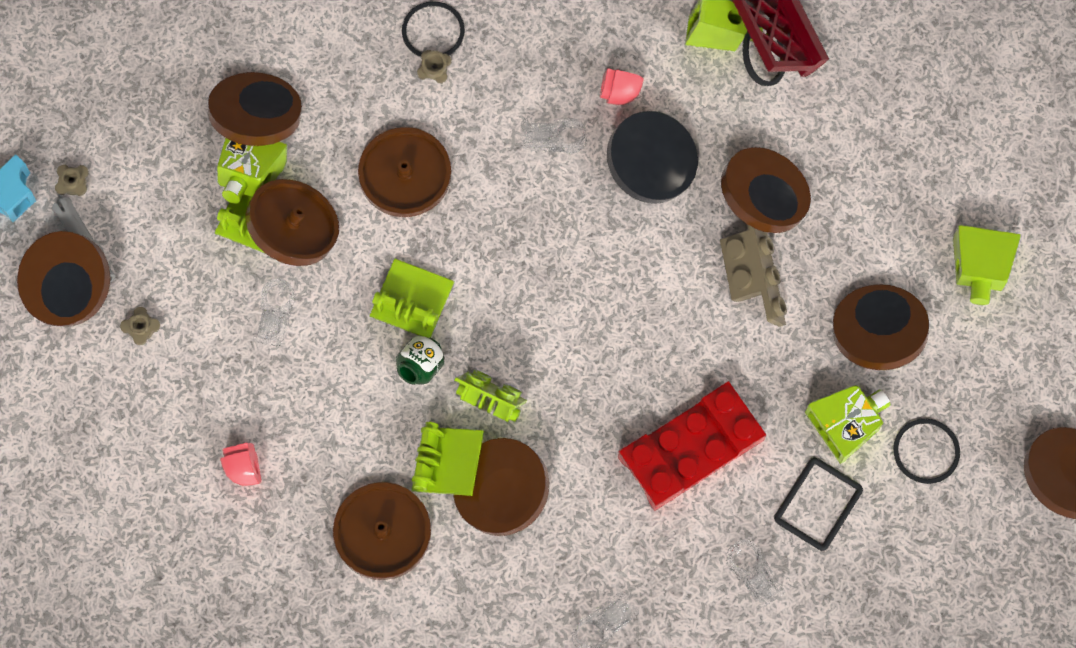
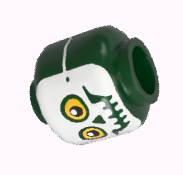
[396,336,445,385]

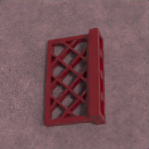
[732,0,829,77]

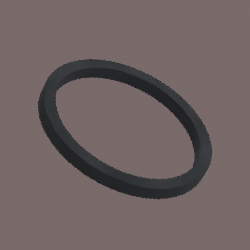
[402,1,465,57]
[742,24,785,86]
[893,419,960,484]

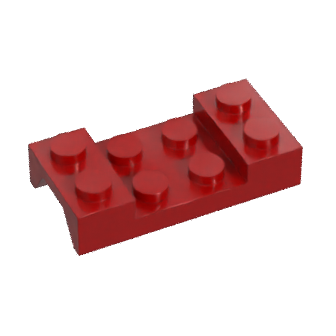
[618,381,767,511]

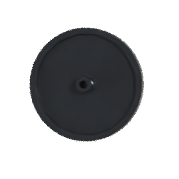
[607,111,698,204]

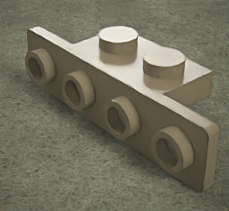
[720,224,787,327]

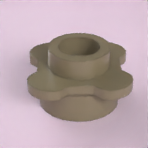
[417,50,452,84]
[55,164,89,196]
[120,307,160,345]

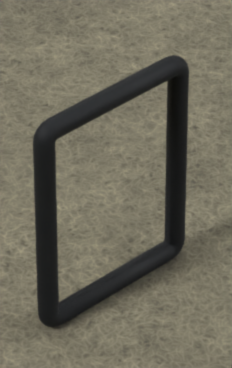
[774,457,863,551]

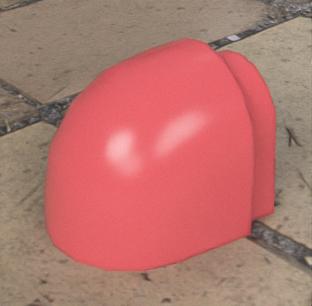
[600,69,644,105]
[220,442,261,486]

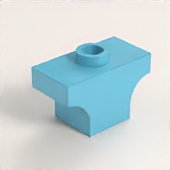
[0,155,37,222]

